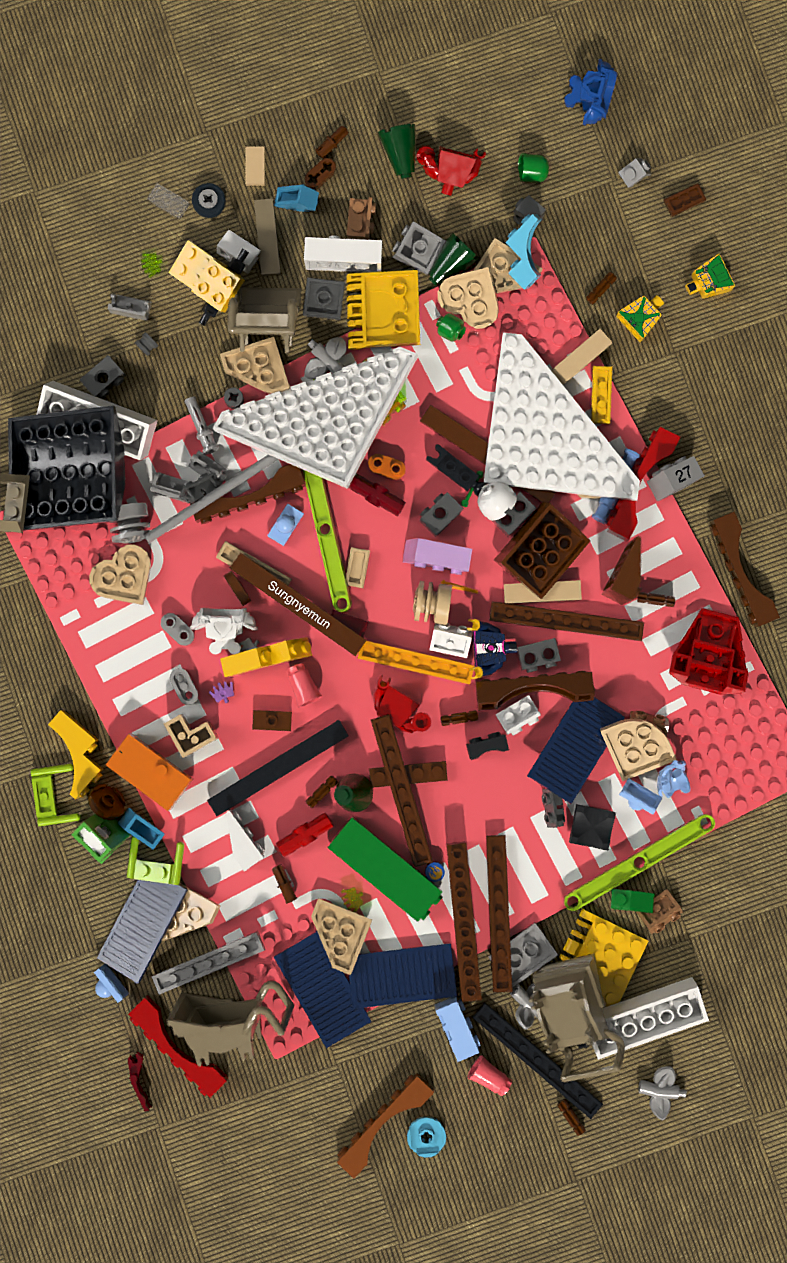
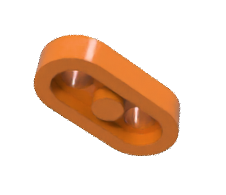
[368,454,406,480]

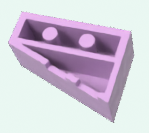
[402,538,472,575]

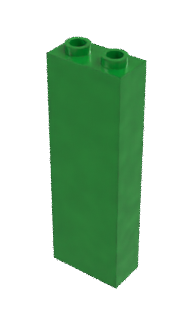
[327,817,443,922]

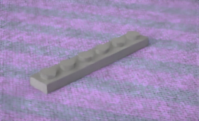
[152,931,265,994]

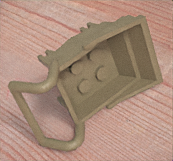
[228,287,301,353]
[529,953,625,1082]
[167,981,294,1066]

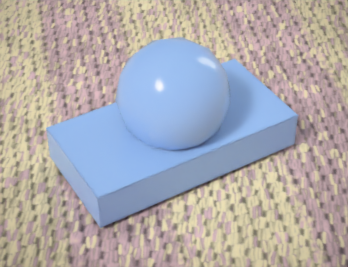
[267,503,304,546]
[619,778,662,815]
[94,964,129,1003]

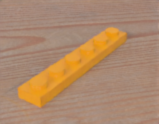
[357,641,474,685]

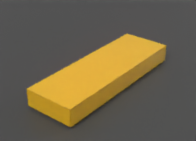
[591,366,612,425]

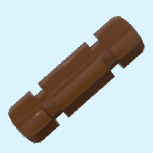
[586,272,617,305]
[637,592,675,607]
[440,710,478,726]
[306,776,338,808]
[557,1099,586,1136]

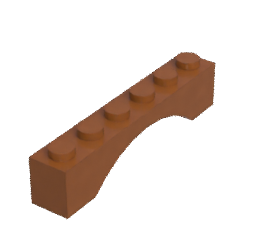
[337,1073,434,1179]

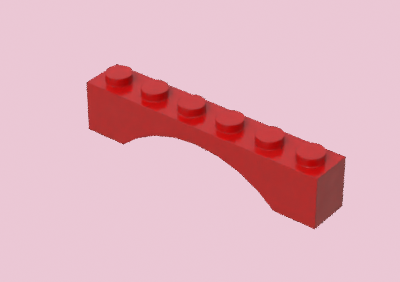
[606,427,680,541]
[128,995,229,1098]

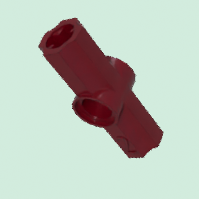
[348,473,406,517]

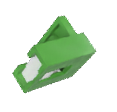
[72,814,131,864]

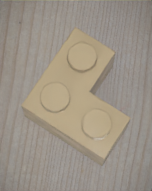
[164,714,219,758]

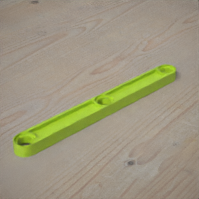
[302,469,352,612]
[564,814,715,911]

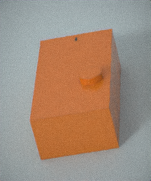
[106,733,193,811]

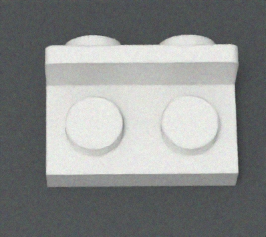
[429,623,473,658]
[495,695,541,736]

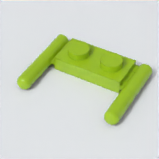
[31,764,80,826]
[127,836,184,885]

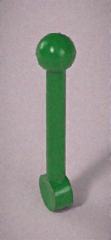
[461,471,483,507]

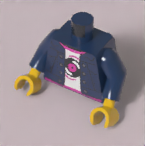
[467,619,517,679]

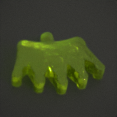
[141,253,162,278]
[341,887,364,913]

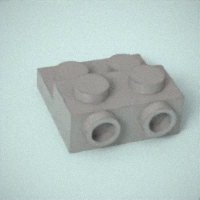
[392,221,446,275]

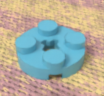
[407,1116,446,1157]

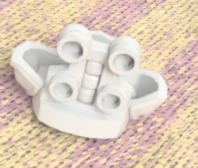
[190,608,258,655]

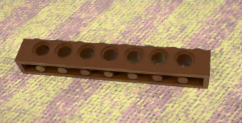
[446,842,482,1002]

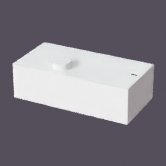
[304,236,382,272]

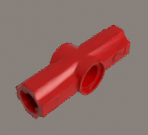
[276,812,334,857]

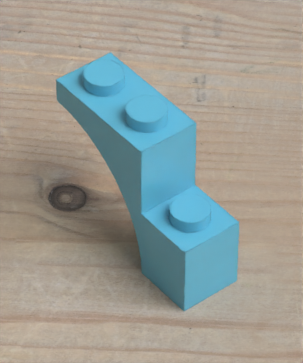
[506,214,542,290]

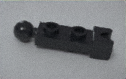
[426,444,486,496]

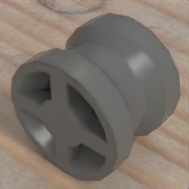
[134,332,158,356]
[224,388,244,409]

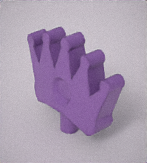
[209,681,234,703]

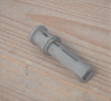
[185,397,219,455]

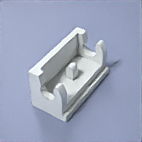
[217,230,260,274]

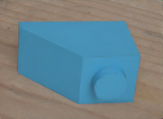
[274,185,319,212]
[118,808,165,849]

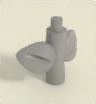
[304,337,346,379]
[510,983,538,1030]
[638,1066,687,1120]

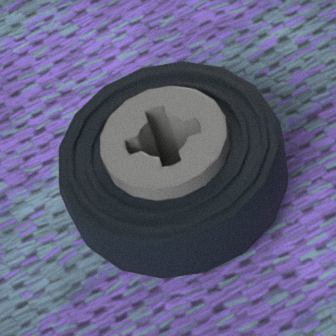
[192,183,226,218]

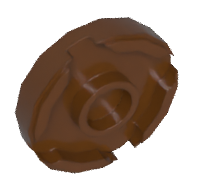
[88,784,126,821]

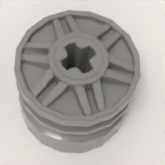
[109,503,151,544]

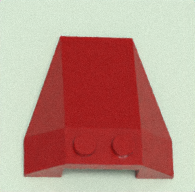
[669,608,748,695]

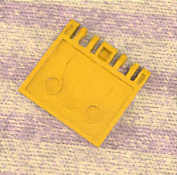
[346,270,421,350]
[559,908,648,1007]

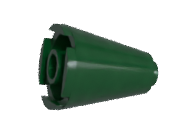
[378,124,416,179]
[428,232,480,286]
[334,774,373,812]

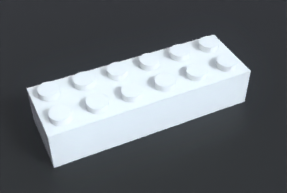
[36,381,158,460]
[592,977,709,1059]

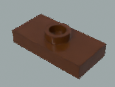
[663,183,707,218]
[252,710,292,731]

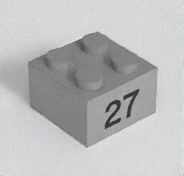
[647,456,704,502]

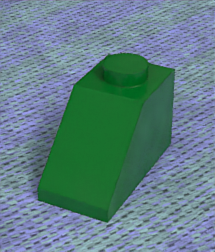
[611,889,654,913]

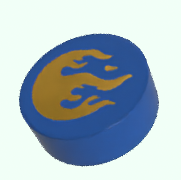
[425,862,445,882]

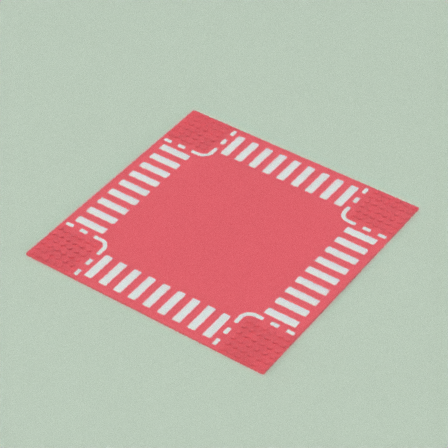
[0,237,787,1059]

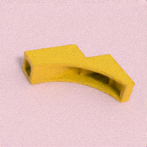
[220,637,312,677]
[48,710,104,799]

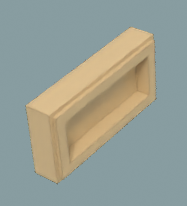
[245,147,265,186]
[346,547,371,588]

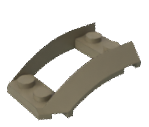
[0,474,30,533]

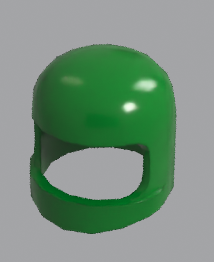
[518,153,549,183]

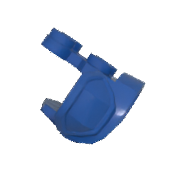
[564,59,617,126]

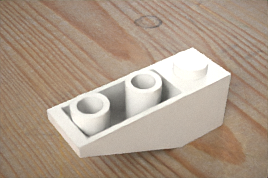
[226,810,265,872]

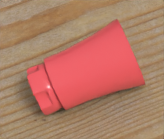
[286,663,323,708]
[467,1055,512,1096]

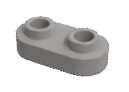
[161,613,195,646]
[170,668,199,705]

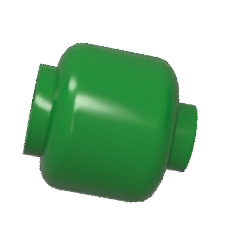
[436,313,466,342]

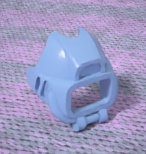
[657,760,691,798]

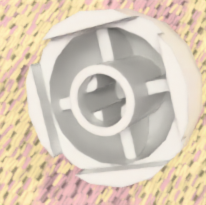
[477,481,517,521]

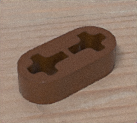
[305,158,336,190]
[224,570,251,606]

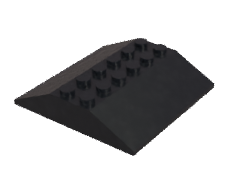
[8,406,125,531]

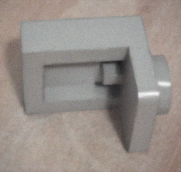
[618,158,652,188]

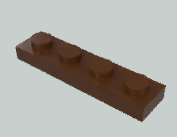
[369,761,448,788]

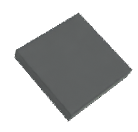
[303,277,345,320]

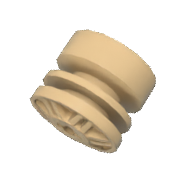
[413,581,452,625]

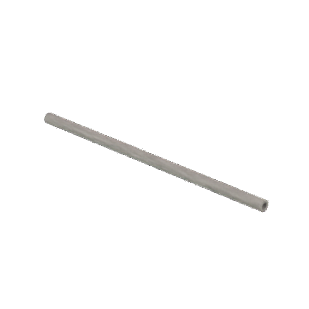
[144,455,278,543]

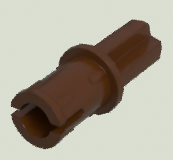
[315,126,349,159]
[272,865,298,904]

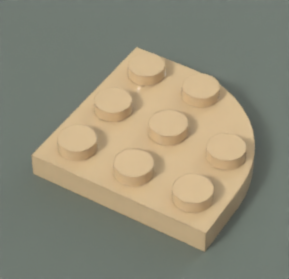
[600,719,677,781]

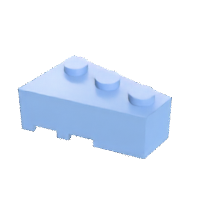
[434,997,481,1062]

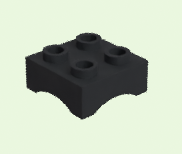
[466,732,509,760]
[569,804,616,851]

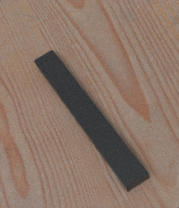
[207,720,349,816]
[472,1002,603,1119]

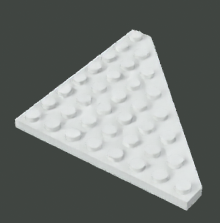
[484,333,640,501]
[213,347,418,489]

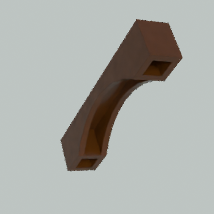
[189,464,306,524]
[709,511,780,627]
[476,671,595,711]

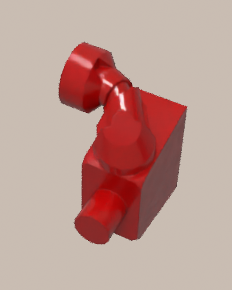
[416,145,486,196]
[374,675,431,733]

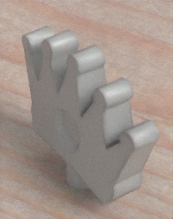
[239,638,260,652]

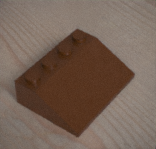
[494,502,591,600]
[601,536,641,605]

